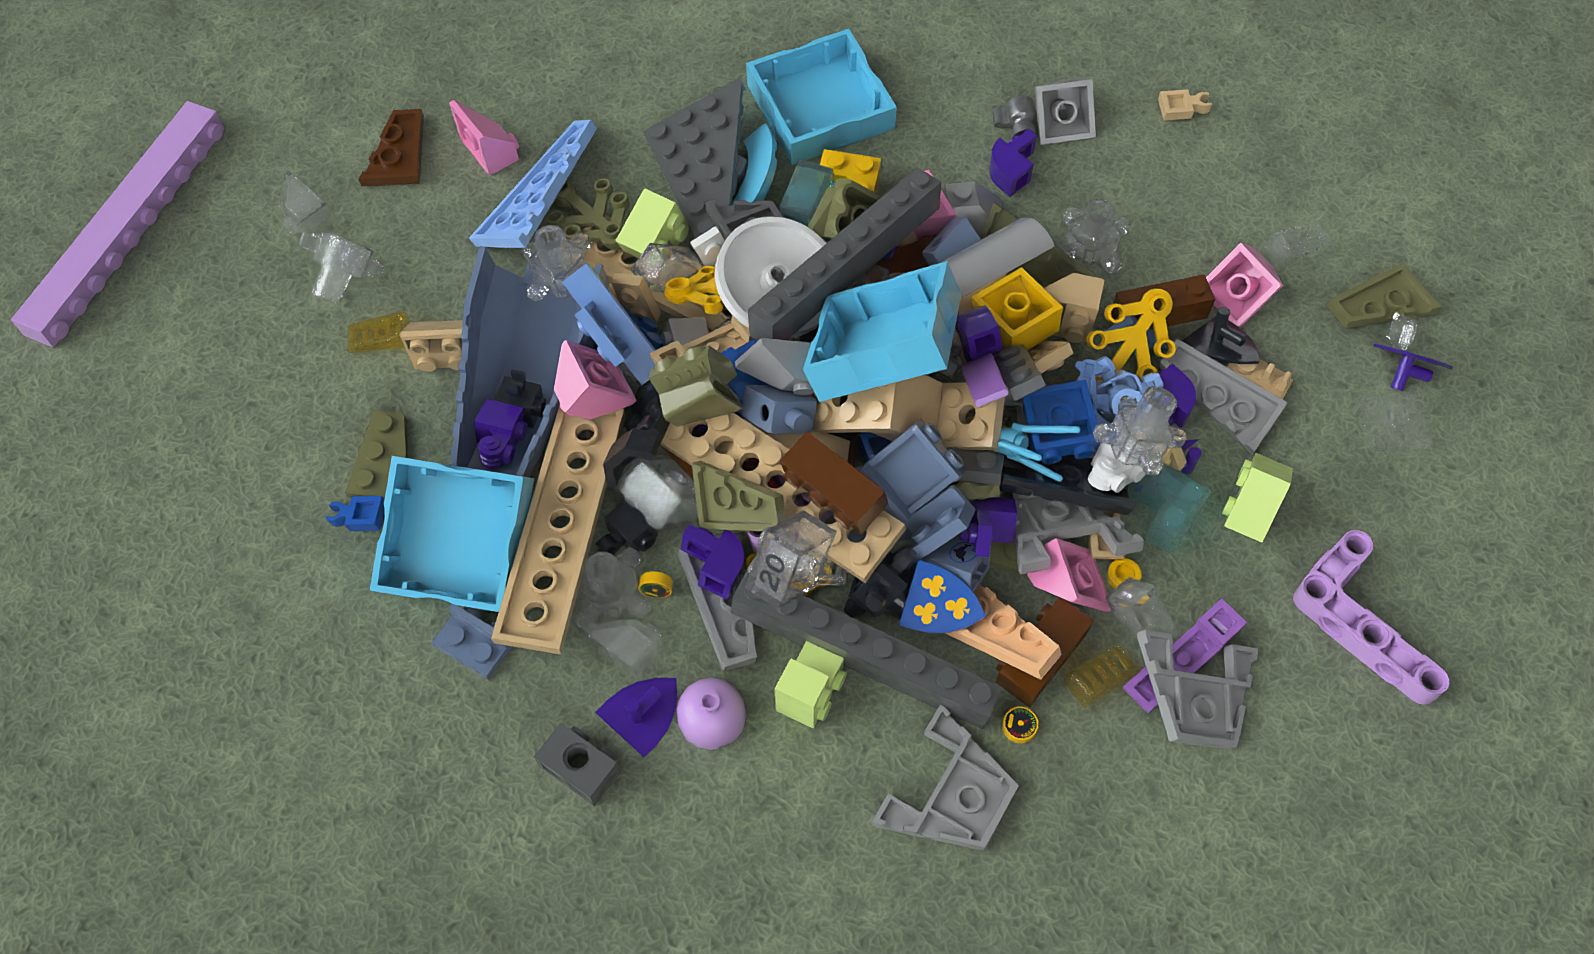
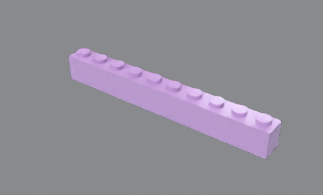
[11,101,225,348]

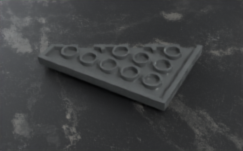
[643,78,746,238]

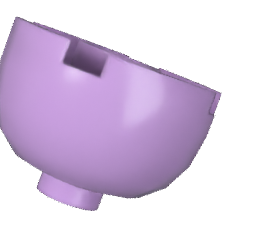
[676,677,747,750]

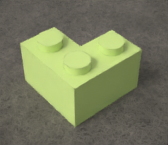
[616,188,689,265]
[1222,453,1293,542]
[775,641,847,728]

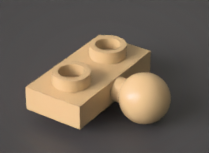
[608,273,661,323]

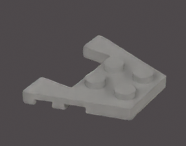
[1011,493,1145,574]
[1137,629,1258,749]
[872,705,1019,851]

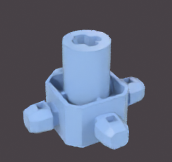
[1095,356,1164,429]

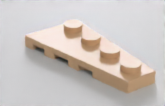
[945,584,1062,679]

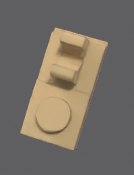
[1227,359,1294,399]

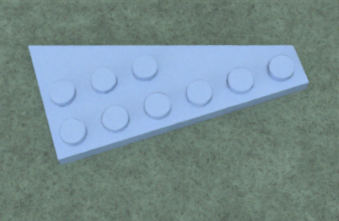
[469,120,597,248]

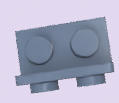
[904,485,976,562]
[432,604,513,680]

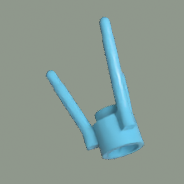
[994,422,1080,481]

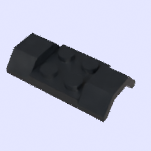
[603,380,670,489]
[999,446,1137,515]

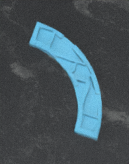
[732,123,777,206]

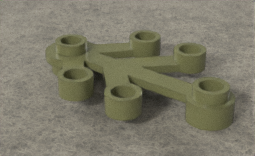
[546,178,630,250]

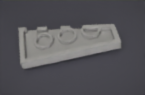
[1159,339,1288,455]
[678,532,757,672]

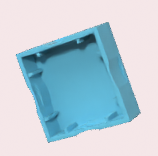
[746,29,897,165]
[803,261,961,402]
[370,456,534,612]

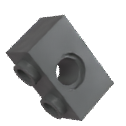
[534,723,620,806]

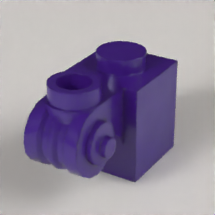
[474,398,528,469]

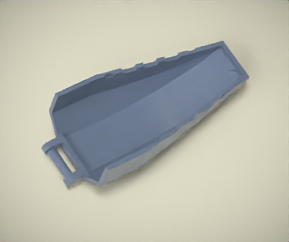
[450,246,609,477]

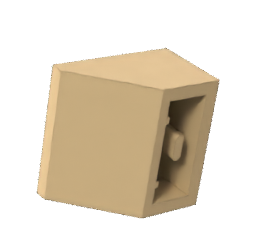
[1044,273,1105,343]
[400,320,463,372]

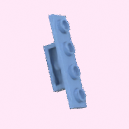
[562,262,655,385]

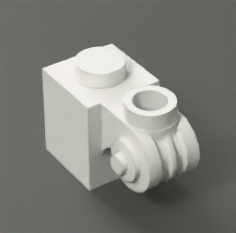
[1088,430,1152,493]

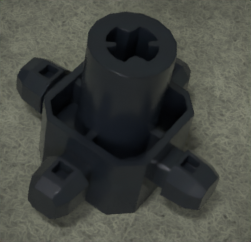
[844,545,917,621]

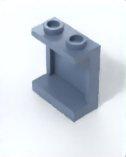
[858,419,965,523]

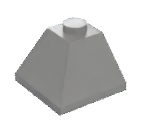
[1035,78,1096,145]
[944,181,1003,237]
[735,338,814,396]

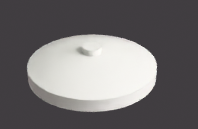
[715,217,826,337]

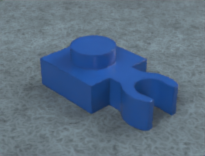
[325,496,385,531]

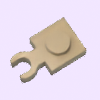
[1158,89,1212,121]

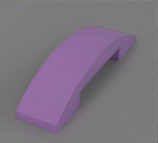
[961,353,1009,408]
[1123,598,1247,714]

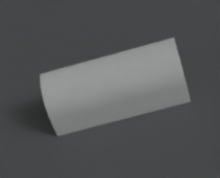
[938,218,1055,298]

